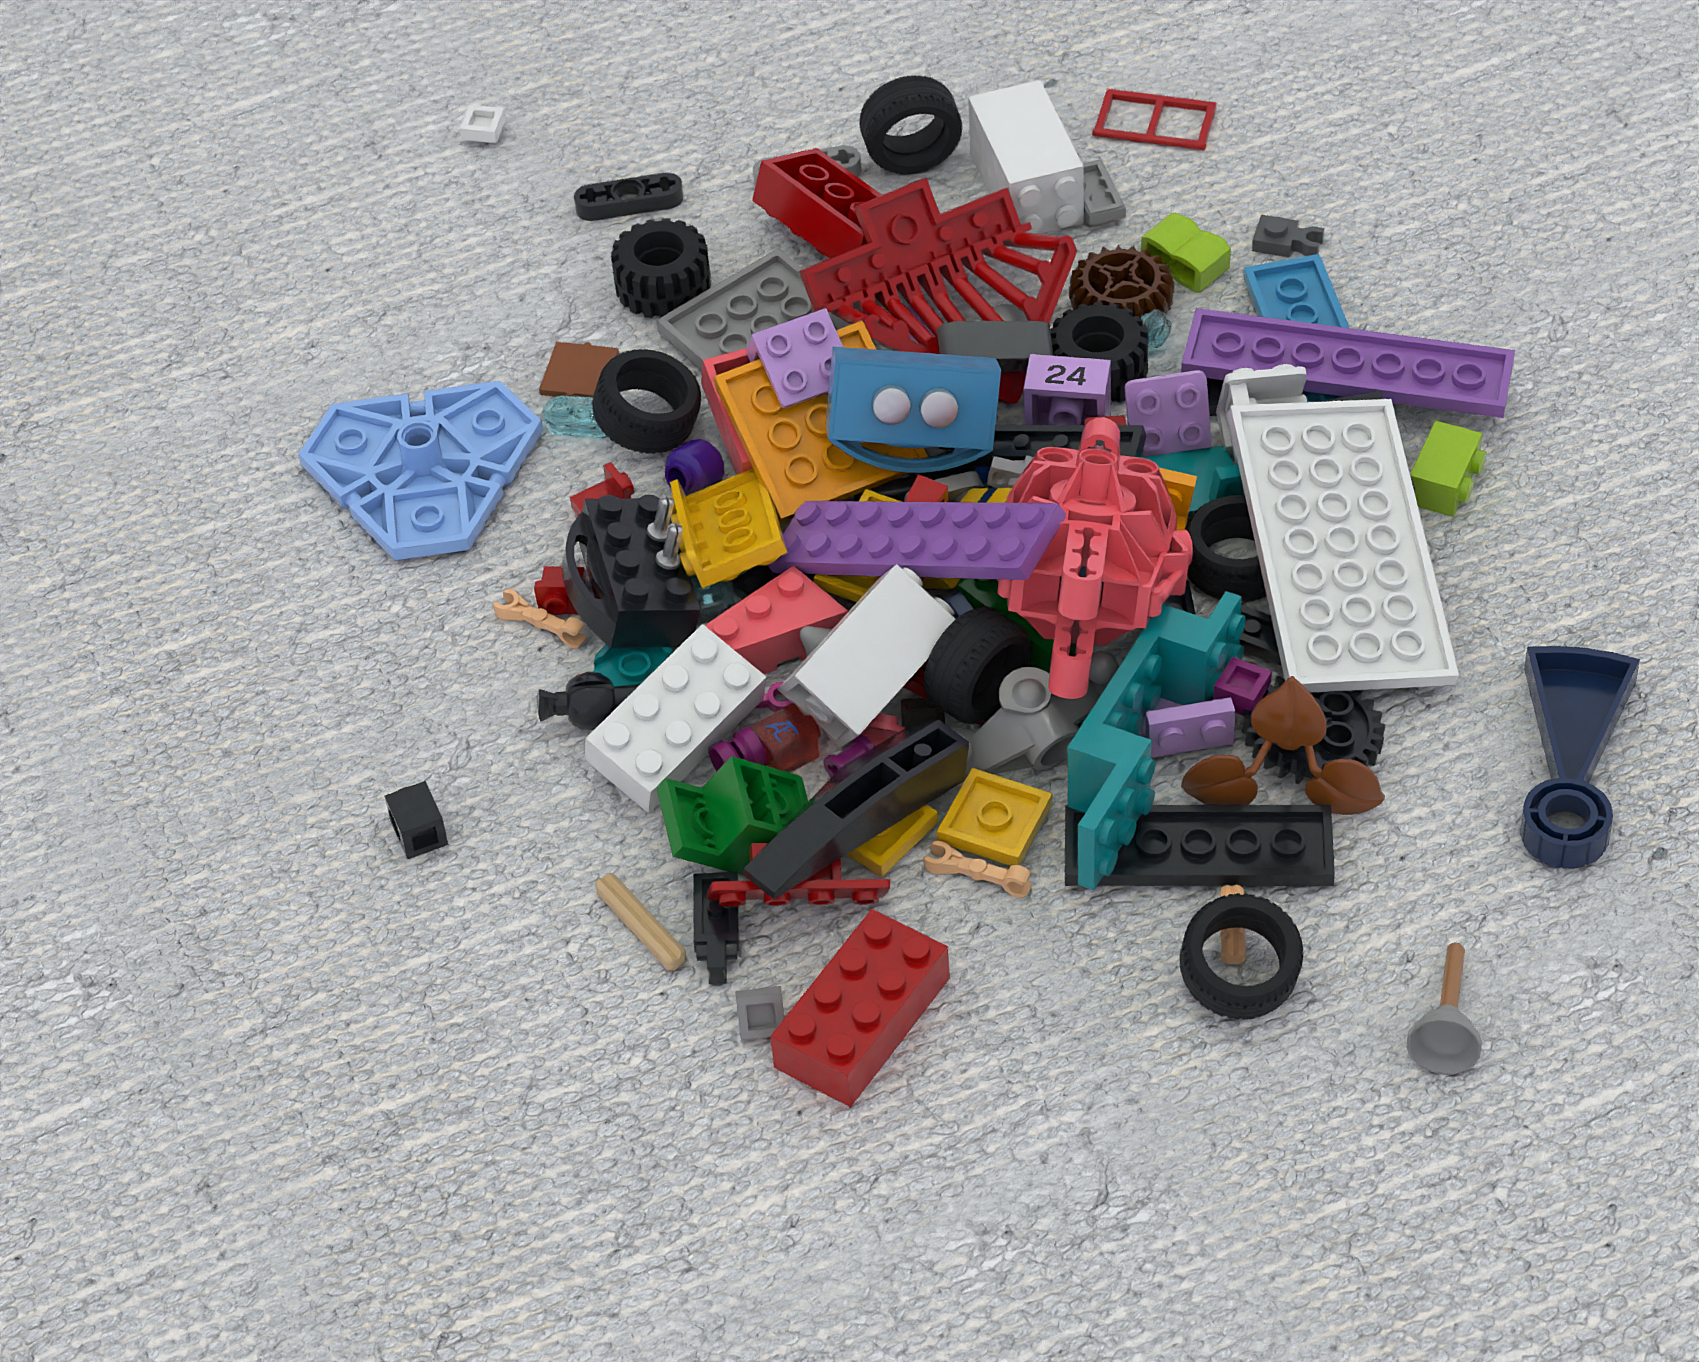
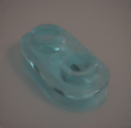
[543,396,607,438]

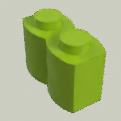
[1141,213,1231,293]

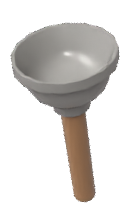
[1406,943,1482,1075]

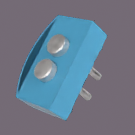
[825,347,1001,473]

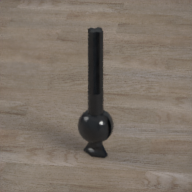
[536,672,640,730]

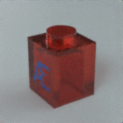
[750,703,821,773]

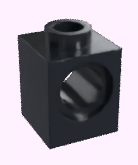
[384,781,448,860]

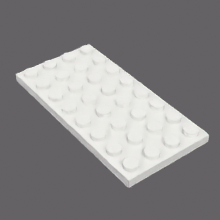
[1228,399,1459,693]

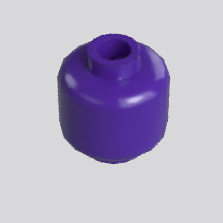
[665,439,725,496]

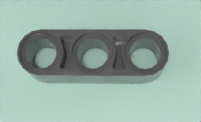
[937,321,1053,372]

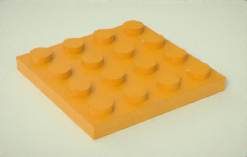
[713,320,928,524]

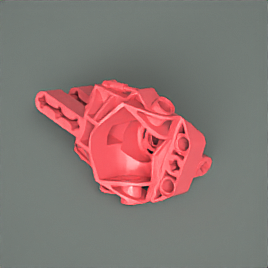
[997,417,1193,699]

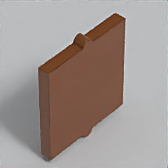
[539,341,619,401]

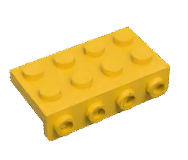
[670,468,788,588]

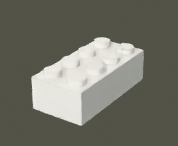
[585,624,767,814]

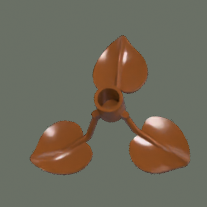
[1181,676,1385,815]

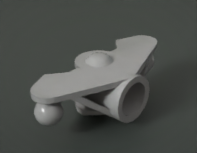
[955,651,1118,779]

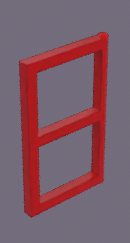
[1092,88,1217,150]

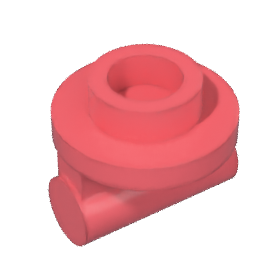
[861,713,906,746]

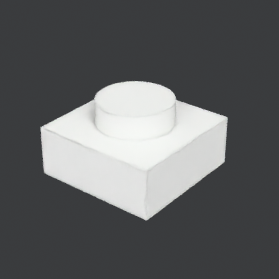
[459,105,506,143]

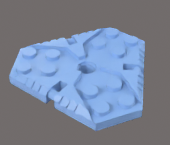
[298,381,543,560]

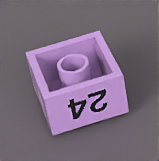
[1024,354,1111,425]

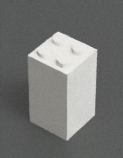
[968,80,1084,234]
[777,564,955,748]

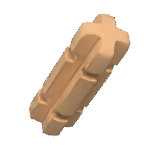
[1220,885,1246,965]

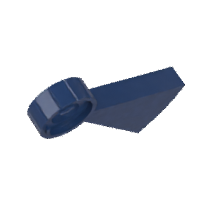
[1520,646,1640,869]

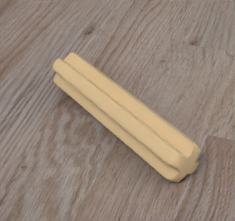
[595,873,687,971]

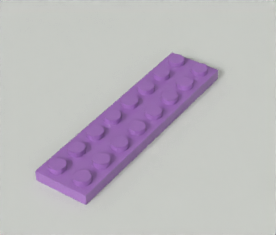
[1181,308,1515,418]
[768,501,1067,580]

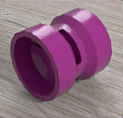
[708,726,767,772]

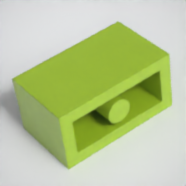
[1410,420,1487,517]

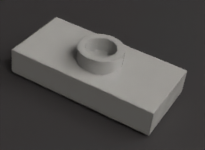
[1083,159,1126,226]

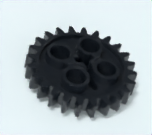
[1242,676,1385,784]

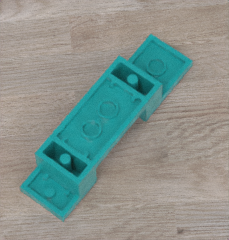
[1067,591,1245,890]

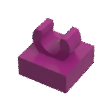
[1213,657,1272,716]

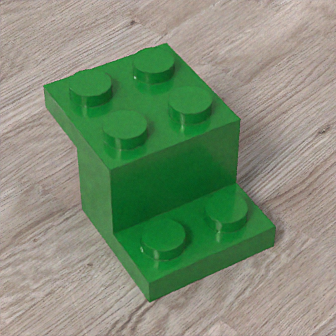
[656,756,808,876]

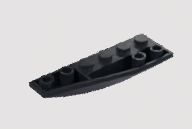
[743,719,970,899]

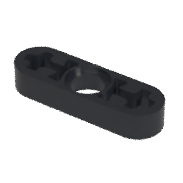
[574,173,684,221]

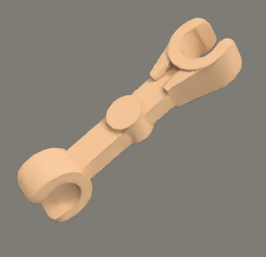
[493,589,587,649]
[923,841,1032,898]

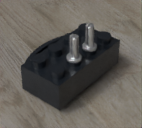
[562,495,701,648]

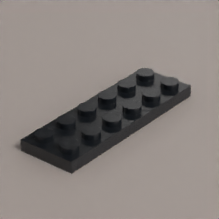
[1065,805,1335,886]

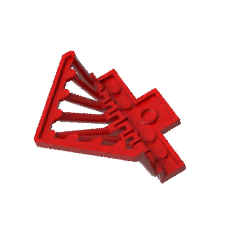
[799,178,1077,405]

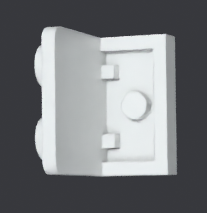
[1216,364,1307,454]

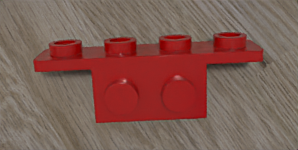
[707,843,890,907]

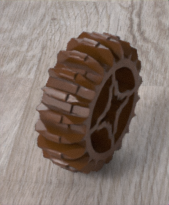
[1069,244,1174,328]

